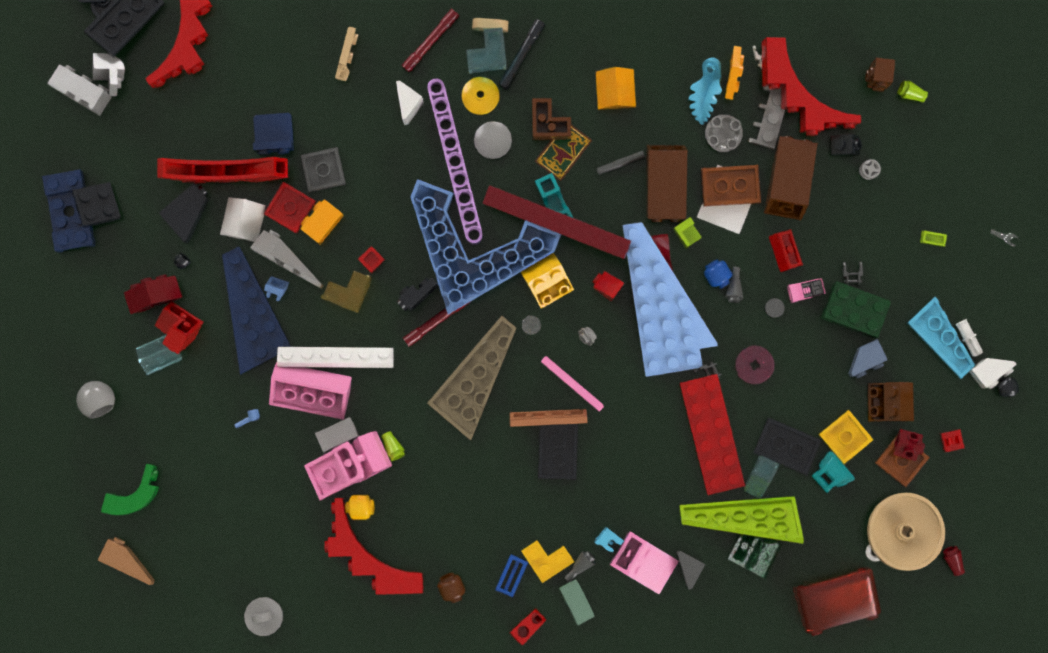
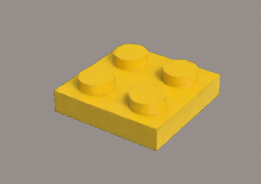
[818,410,873,464]

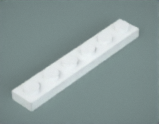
[277,347,393,368]

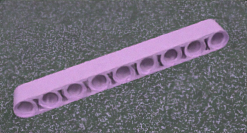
[428,79,483,245]

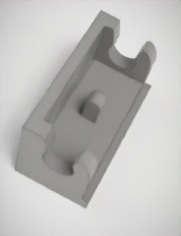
[315,417,360,454]

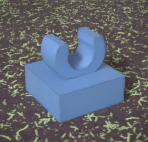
[264,276,289,301]

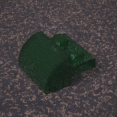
[728,534,782,579]

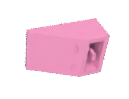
[610,531,679,594]

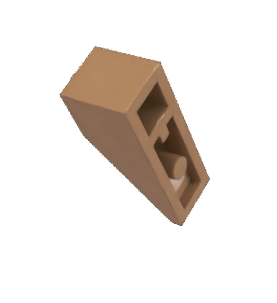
[98,537,155,585]

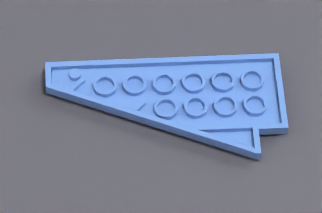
[622,222,718,377]

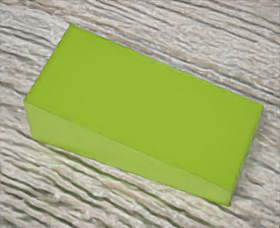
[920,231,947,247]

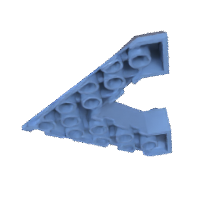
[411,179,561,314]

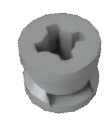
[859,159,881,180]

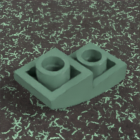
[559,579,595,625]

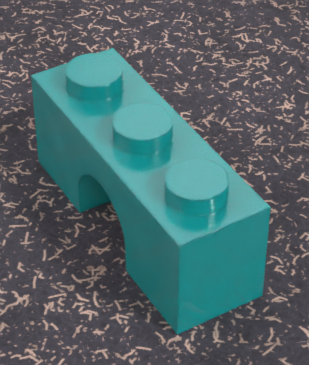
[535,173,573,218]

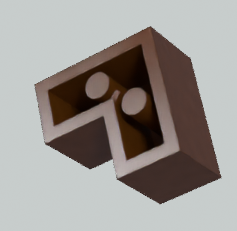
[532,98,571,140]

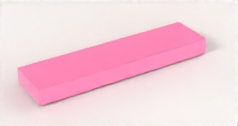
[541,356,604,412]

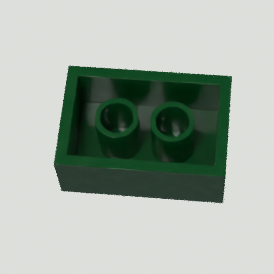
[821,281,891,339]

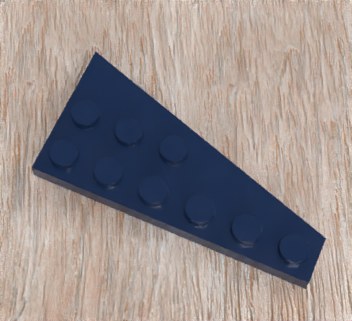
[222,246,291,374]

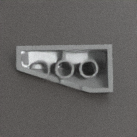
[250,230,323,289]

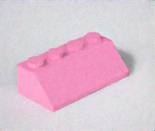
[269,362,352,420]

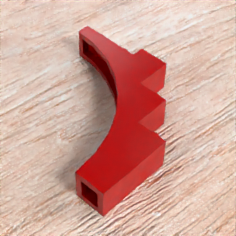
[145,0,213,88]
[762,37,861,136]
[157,157,288,184]
[325,498,423,595]

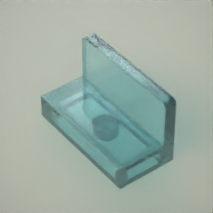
[136,335,182,375]

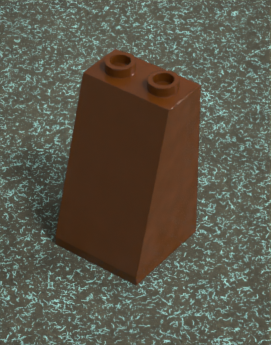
[764,136,818,220]
[647,145,687,222]

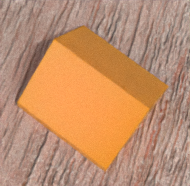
[596,67,636,110]

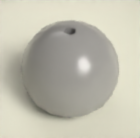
[76,381,115,419]

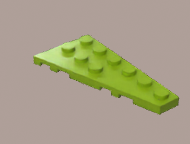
[680,496,804,544]

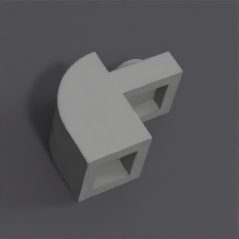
[92,53,125,96]

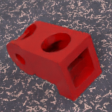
[509,608,546,645]

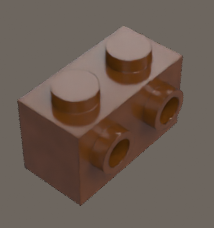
[865,58,895,92]

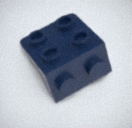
[253,113,294,156]

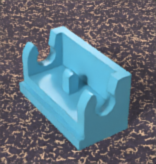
[594,527,624,552]

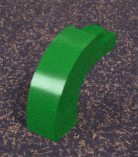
[101,464,159,515]

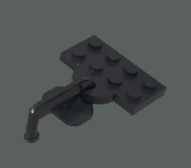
[77,0,165,58]

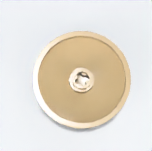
[867,493,945,571]

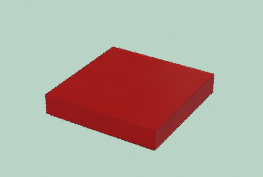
[264,182,316,234]

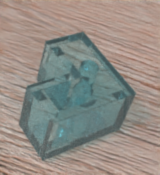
[466,27,507,73]

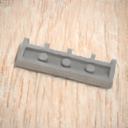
[748,86,785,150]

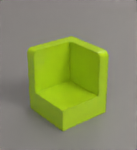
[673,217,701,248]

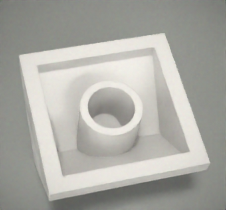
[396,81,424,125]
[220,197,266,242]

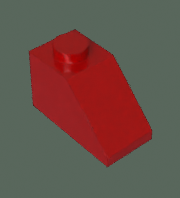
[593,271,624,301]

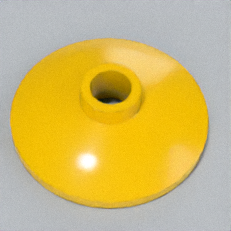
[462,77,499,115]

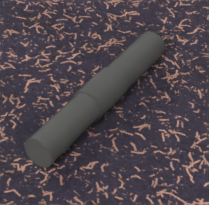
[596,151,645,175]

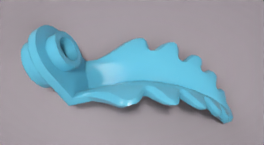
[689,57,722,125]

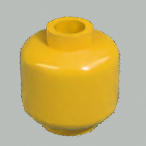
[345,495,375,520]

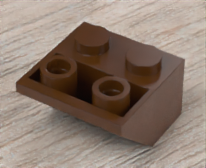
[868,382,914,422]

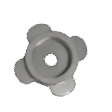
[578,327,596,346]

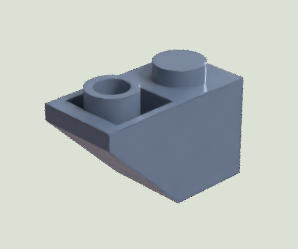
[848,339,887,379]

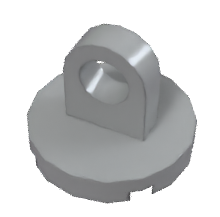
[244,597,283,636]

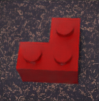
[155,301,203,354]

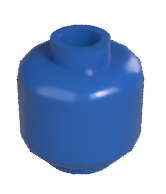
[704,259,732,289]

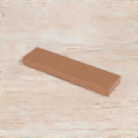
[510,409,587,427]

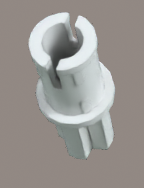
[955,319,983,357]

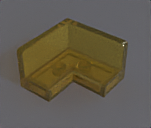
[321,271,372,313]

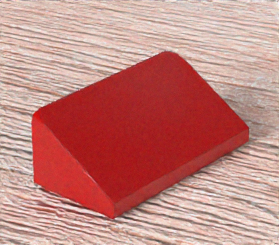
[769,229,803,272]

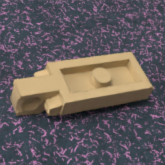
[335,27,358,82]

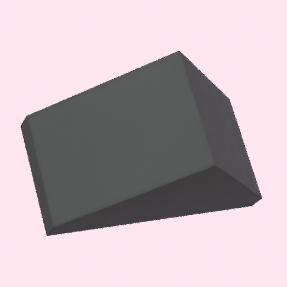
[676,550,705,589]

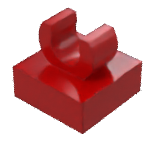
[940,429,965,452]

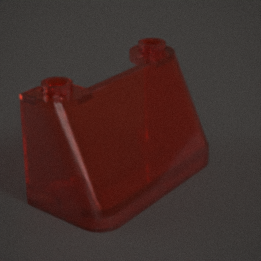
[793,567,881,636]

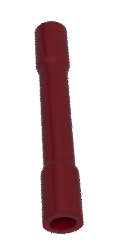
[401,9,459,73]
[403,301,471,347]

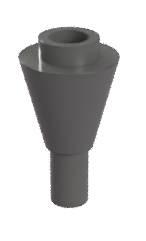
[725,267,744,303]
[565,551,596,582]

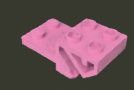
[304,431,392,500]

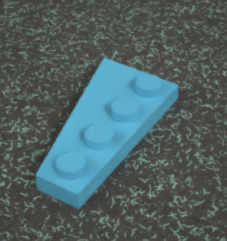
[907,297,975,379]

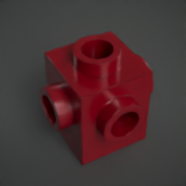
[893,429,925,461]

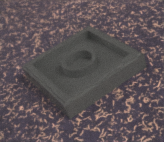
[300,147,346,193]

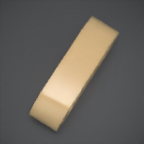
[472,18,509,33]

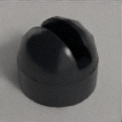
[174,252,191,269]

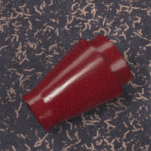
[942,546,965,576]

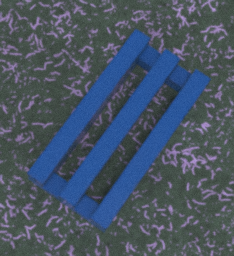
[495,554,528,598]

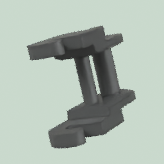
[842,261,863,286]
[693,362,722,378]

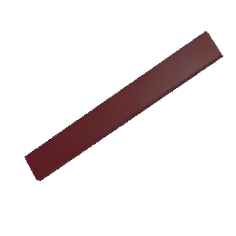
[483,185,632,259]

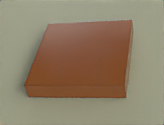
[875,434,930,487]

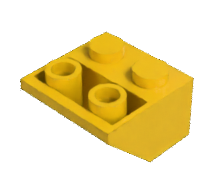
[520,253,574,309]

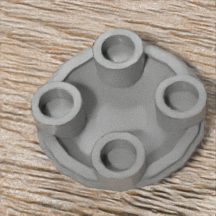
[705,115,743,152]
[474,121,512,159]

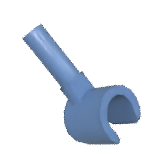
[234,409,260,428]

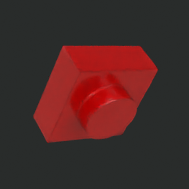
[358,246,385,273]

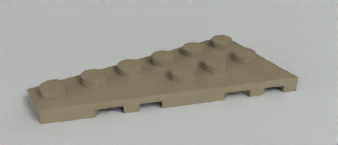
[427,316,516,440]

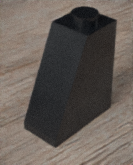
[159,183,209,244]

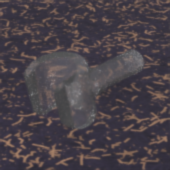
[990,229,1018,246]

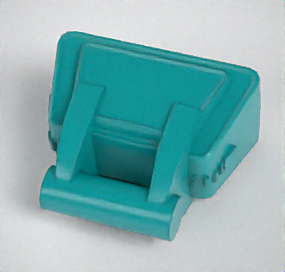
[812,451,855,493]

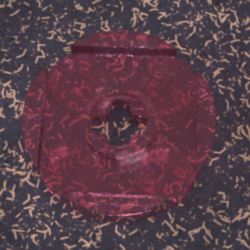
[735,346,774,384]

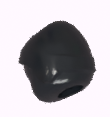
[997,377,1019,397]

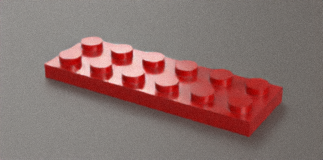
[679,374,745,495]

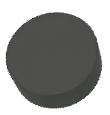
[765,298,785,318]

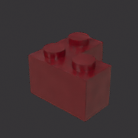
[124,274,182,314]

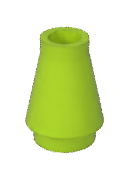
[898,80,928,102]
[381,431,405,461]

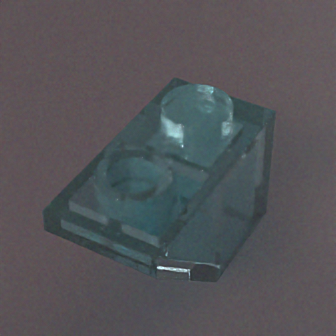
[743,456,779,499]

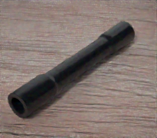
[498,19,545,90]

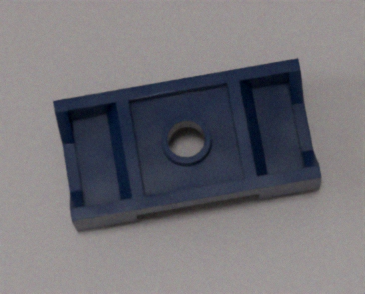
[42,170,96,253]

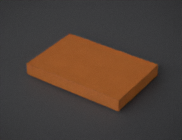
[701,165,761,207]

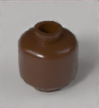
[437,573,465,603]

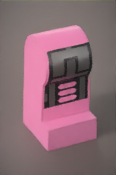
[787,278,826,303]

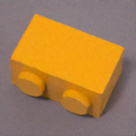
[301,199,344,245]

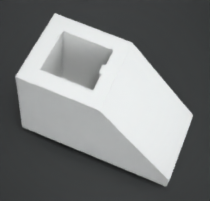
[969,358,1017,389]

